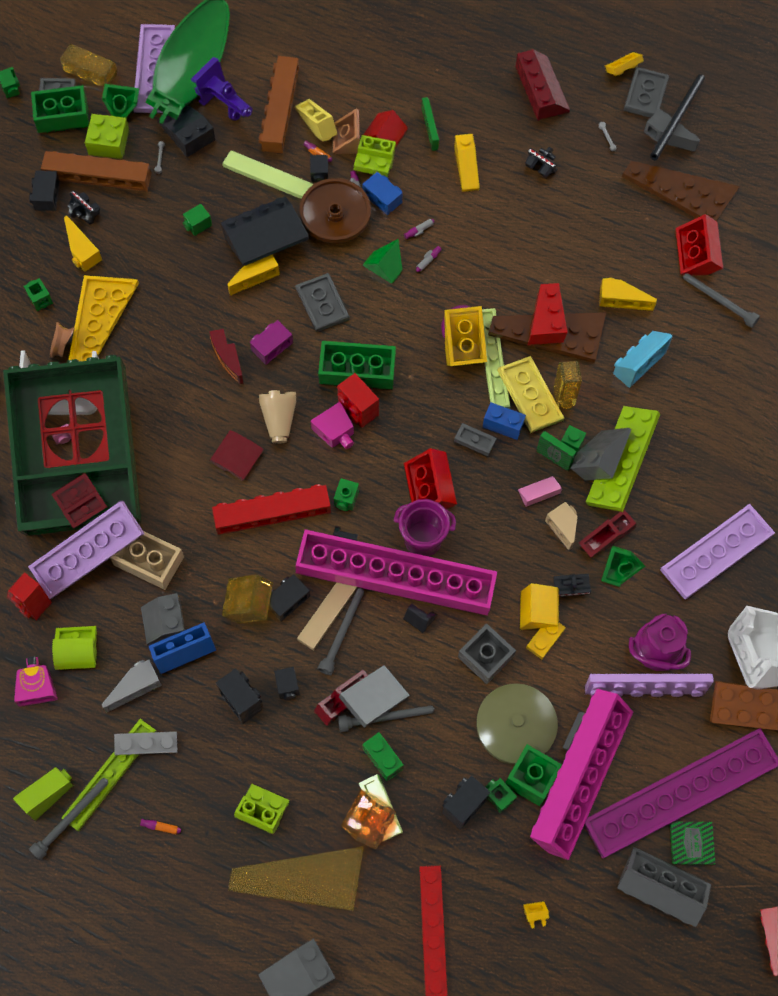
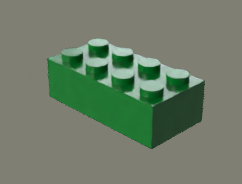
[318,341,396,389]

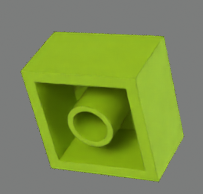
[85,114,129,159]

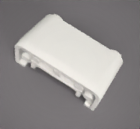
[728,606,778,689]

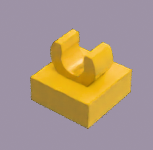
[523,901,549,928]

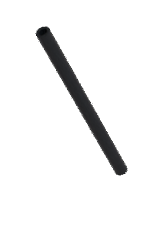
[650,74,705,161]

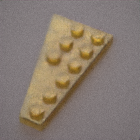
[228,846,364,911]

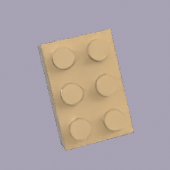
[111,531,184,590]

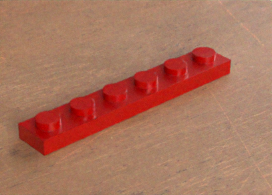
[420,866,447,996]

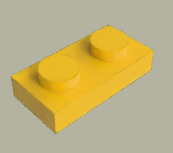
[605,52,644,76]
[526,623,566,659]

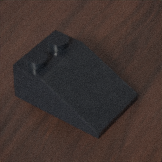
[158,105,215,157]

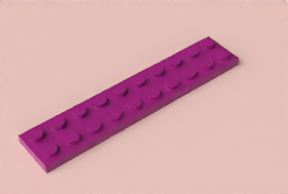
[584,728,778,859]

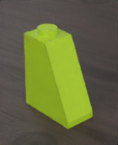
[13,767,73,821]

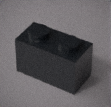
[29,170,60,211]
[264,574,310,622]

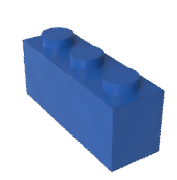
[149,622,216,674]

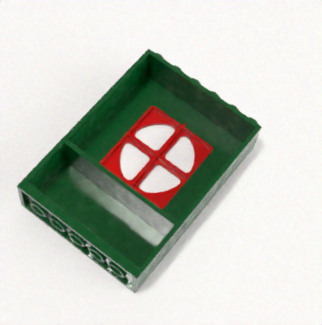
[3,355,141,536]

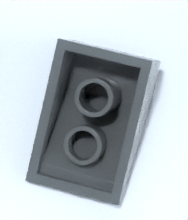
[571,428,631,480]
[258,939,336,996]

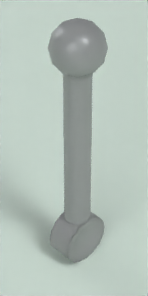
[599,122,617,151]
[155,141,165,174]

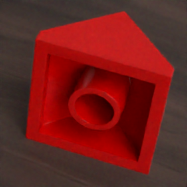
[363,110,408,146]

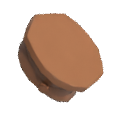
[50,322,75,358]

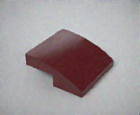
[209,430,264,481]
[51,473,107,528]

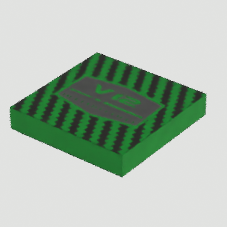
[537,431,576,471]
[670,822,715,865]

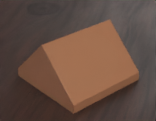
[333,108,360,154]

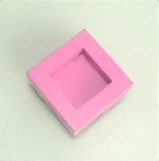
[52,424,72,445]

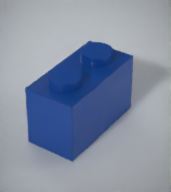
[362,172,402,215]
[483,402,526,440]

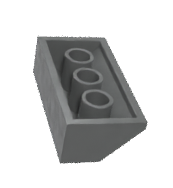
[617,847,711,927]

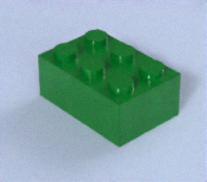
[31,85,89,133]

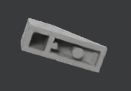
[102,660,162,713]

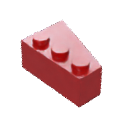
[528,283,568,345]
[7,572,52,620]

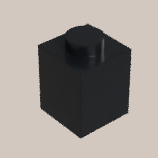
[310,155,328,183]
[274,667,300,700]

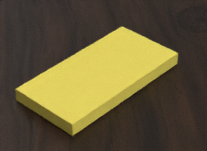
[497,356,564,433]

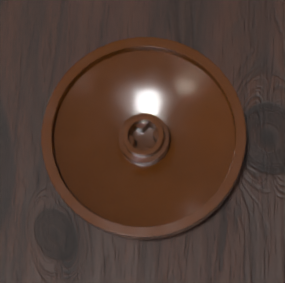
[300,178,371,244]

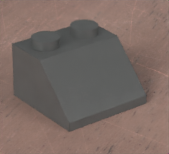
[141,593,185,645]

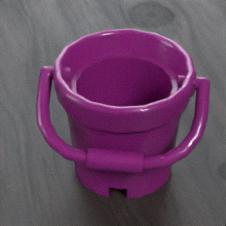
[394,499,456,556]
[629,614,691,671]

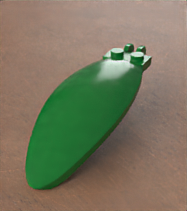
[145,0,230,124]

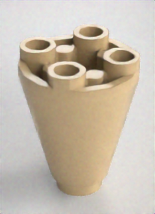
[259,390,296,444]

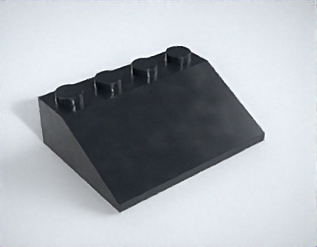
[220,196,309,266]

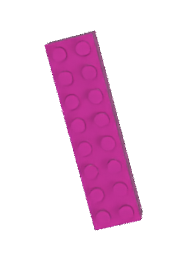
[530,689,633,860]

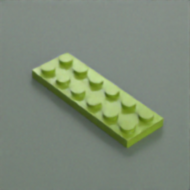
[586,406,660,512]

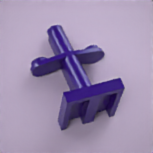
[191,57,253,120]

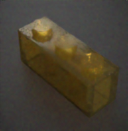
[60,44,117,87]
[553,361,582,409]

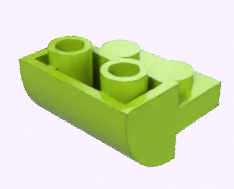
[354,135,396,177]
[52,626,97,670]
[234,784,289,834]

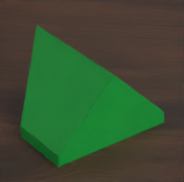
[102,84,140,118]
[363,239,403,284]
[601,546,646,587]

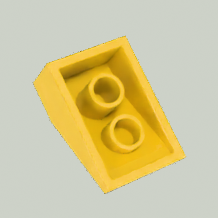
[444,306,487,366]

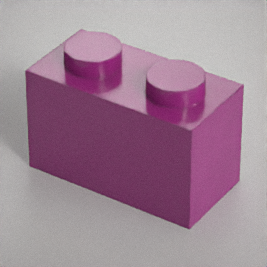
[250,320,293,365]

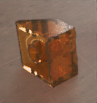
[341,789,396,849]

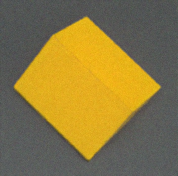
[520,583,559,630]

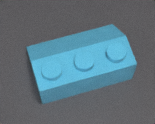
[613,331,673,388]

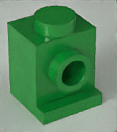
[0,67,20,98]
[23,278,53,311]
[485,778,517,814]

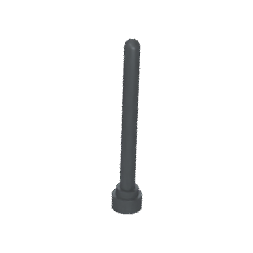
[683,273,760,328]
[317,588,364,676]
[338,705,435,732]
[29,778,108,860]

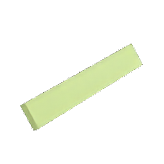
[223,151,314,199]
[482,308,510,409]

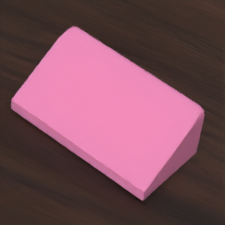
[518,476,562,507]

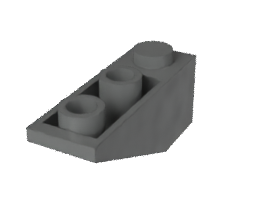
[644,109,700,152]

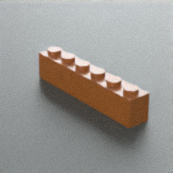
[259,56,299,153]
[41,151,151,191]

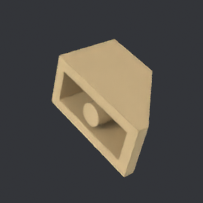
[545,502,577,550]

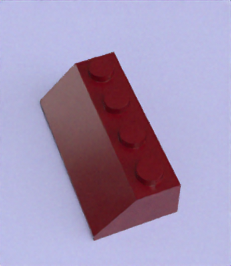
[515,50,570,120]

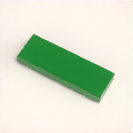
[421,97,439,151]

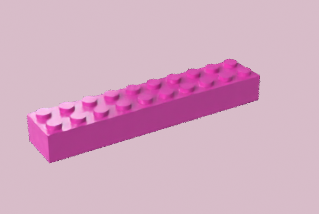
[296,530,497,615]

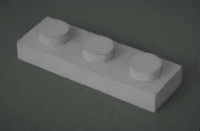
[114,732,177,755]

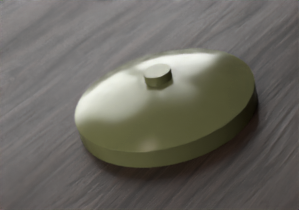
[476,684,558,765]

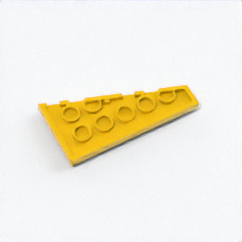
[69,275,139,361]

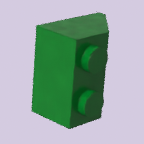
[505,744,562,806]

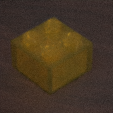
[222,574,273,623]

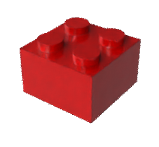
[337,373,379,428]

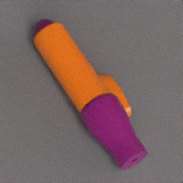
[303,141,332,162]
[140,819,181,834]

